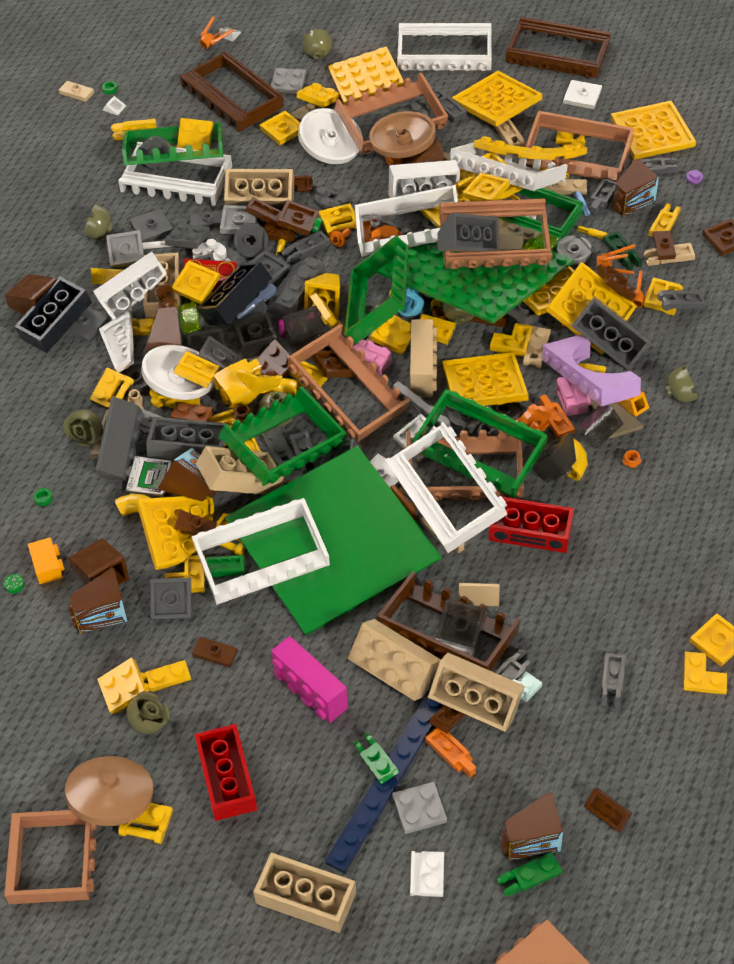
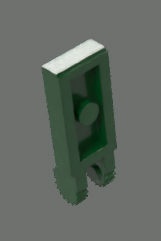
[603,231,642,271]

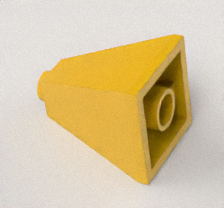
[304,273,340,318]

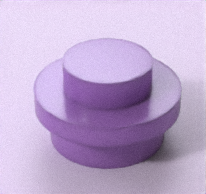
[686,170,703,184]

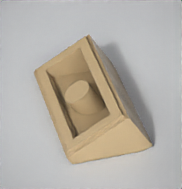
[459,583,500,606]

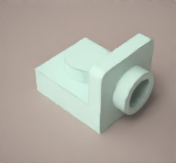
[512,671,542,702]

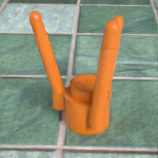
[199,16,234,49]
[597,244,635,274]
[626,271,651,308]

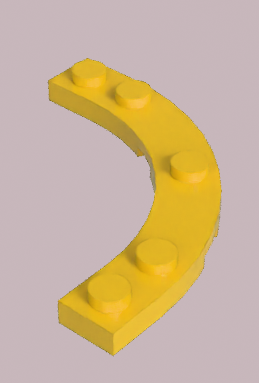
[474,136,588,160]

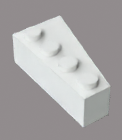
[388,160,460,198]
[93,251,167,320]

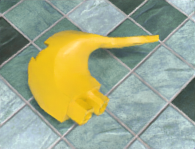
[213,359,282,408]

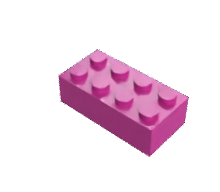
[271,636,348,723]

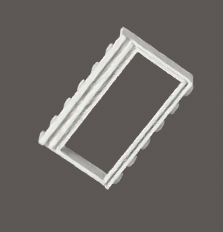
[397,23,492,71]
[118,142,232,206]
[449,143,568,191]
[355,185,458,256]
[385,422,507,553]
[192,498,330,605]

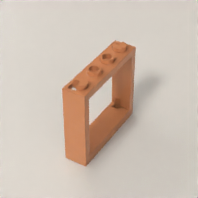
[4,810,97,904]

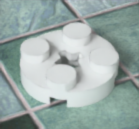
[192,239,227,261]

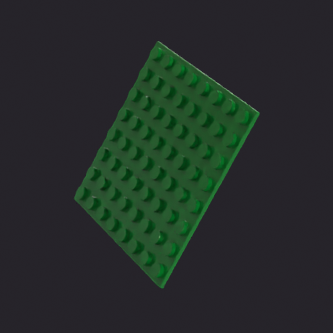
[377,242,574,324]
[225,446,442,636]

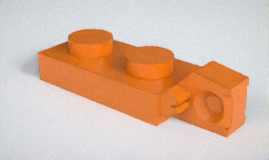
[538,394,575,439]
[425,728,476,778]

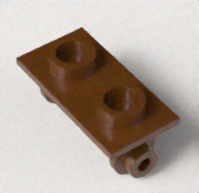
[294,175,313,193]

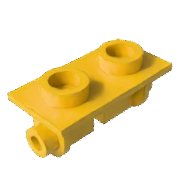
[91,268,124,284]

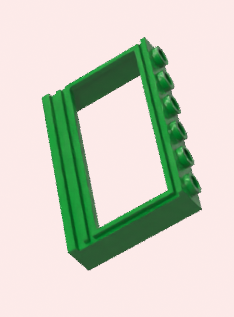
[122,122,223,165]
[498,188,583,251]
[345,235,408,344]
[218,386,346,486]
[412,389,547,498]

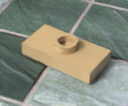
[59,81,94,102]

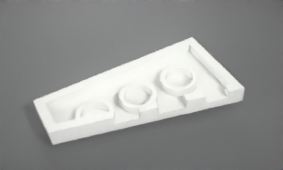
[99,310,134,373]

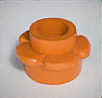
[622,450,641,468]

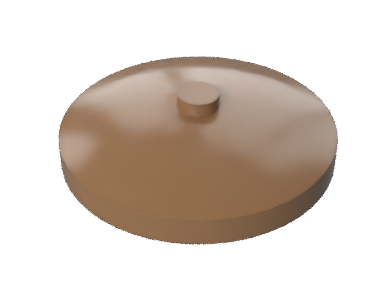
[370,111,436,158]
[65,756,153,826]

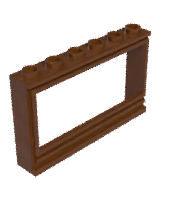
[506,17,611,78]
[180,51,284,132]
[377,571,520,671]

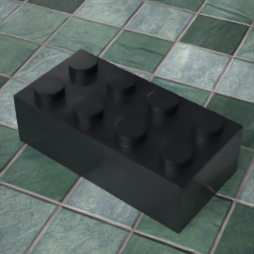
[197,262,272,326]
[14,276,92,353]

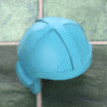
[398,287,424,317]

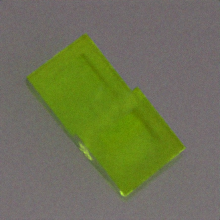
[522,234,558,250]
[178,301,201,334]

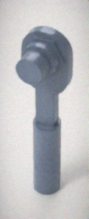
[236,284,276,321]

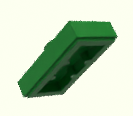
[204,555,245,578]

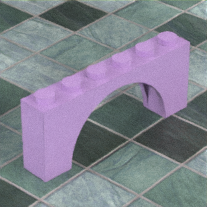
[542,335,641,406]

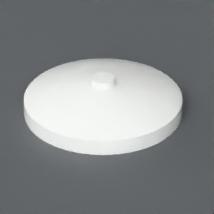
[298,108,363,164]
[141,345,214,400]

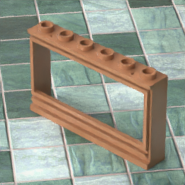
[335,72,448,155]
[526,111,634,182]
[439,199,552,269]
[288,324,410,443]
[407,430,524,501]

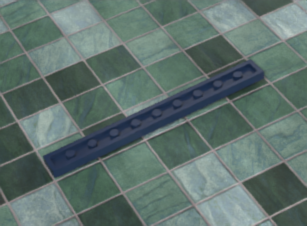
[325,690,444,874]

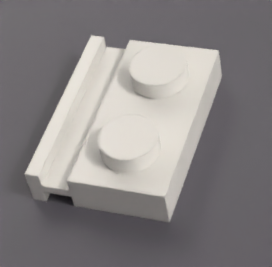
[410,851,444,897]

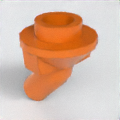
[330,228,352,247]

